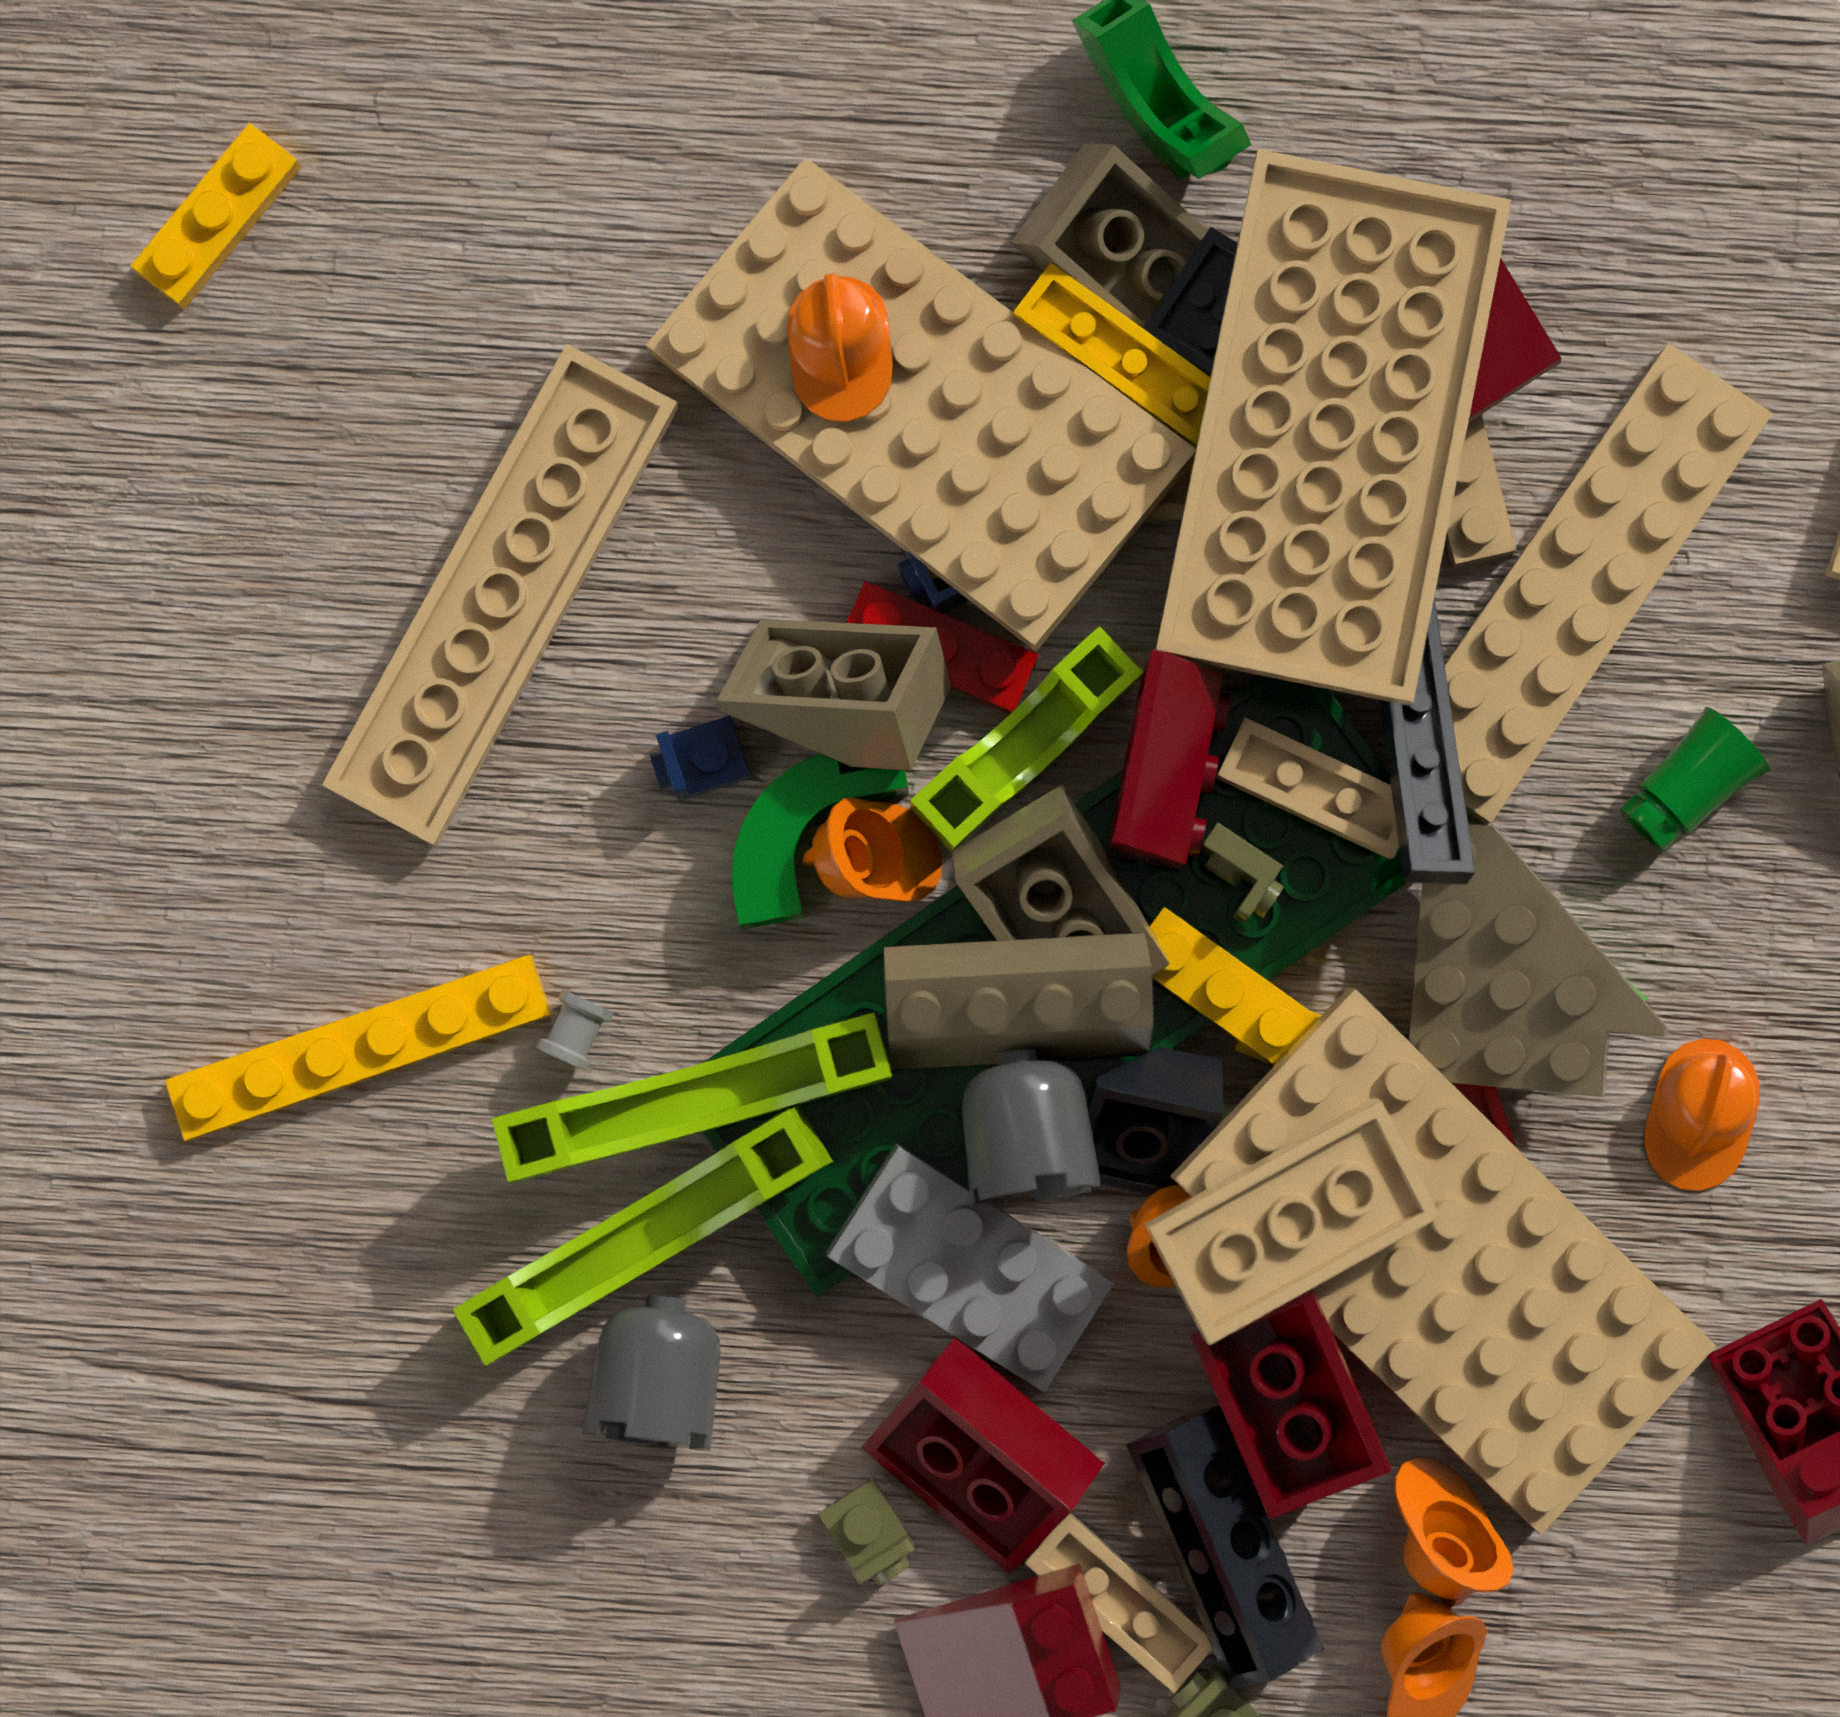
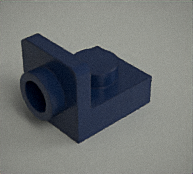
[649,715,751,801]

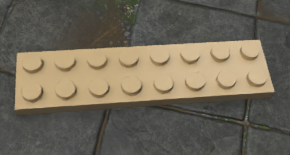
[1383,343,1773,826]
[322,344,679,847]

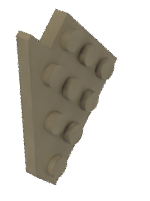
[1409,824,1667,1097]

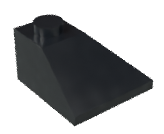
[1087,1047,1223,1195]

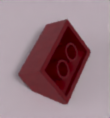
[1106,649,1231,871]
[1190,1288,1392,1519]
[861,1337,1105,1574]

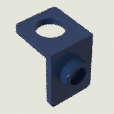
[897,547,969,614]

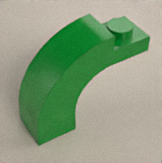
[1072,0,1252,180]
[732,753,909,930]

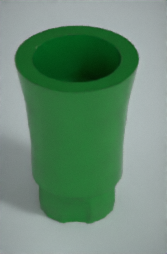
[1620,707,1770,852]

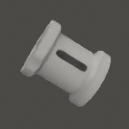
[535,989,614,1071]

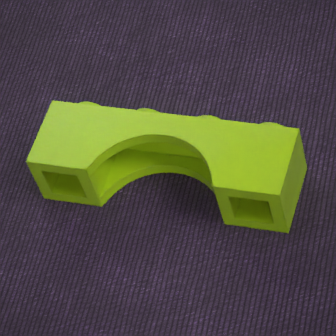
[910,626,1143,853]

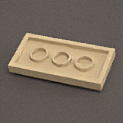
[1144,1098,1441,1345]

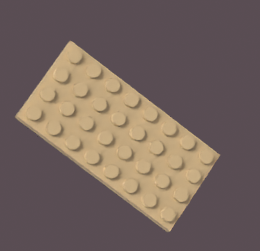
[1156,149,1512,706]
[646,157,1196,651]
[1170,987,1716,1535]

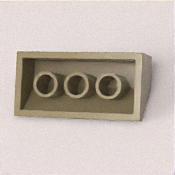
[884,933,1153,1070]

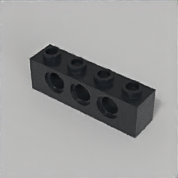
[1126,1405,1324,1690]

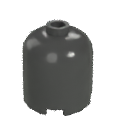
[962,1049,1101,1206]
[582,1295,720,1451]

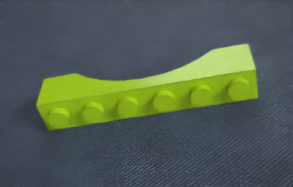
[491,1013,892,1183]
[452,1106,833,1366]

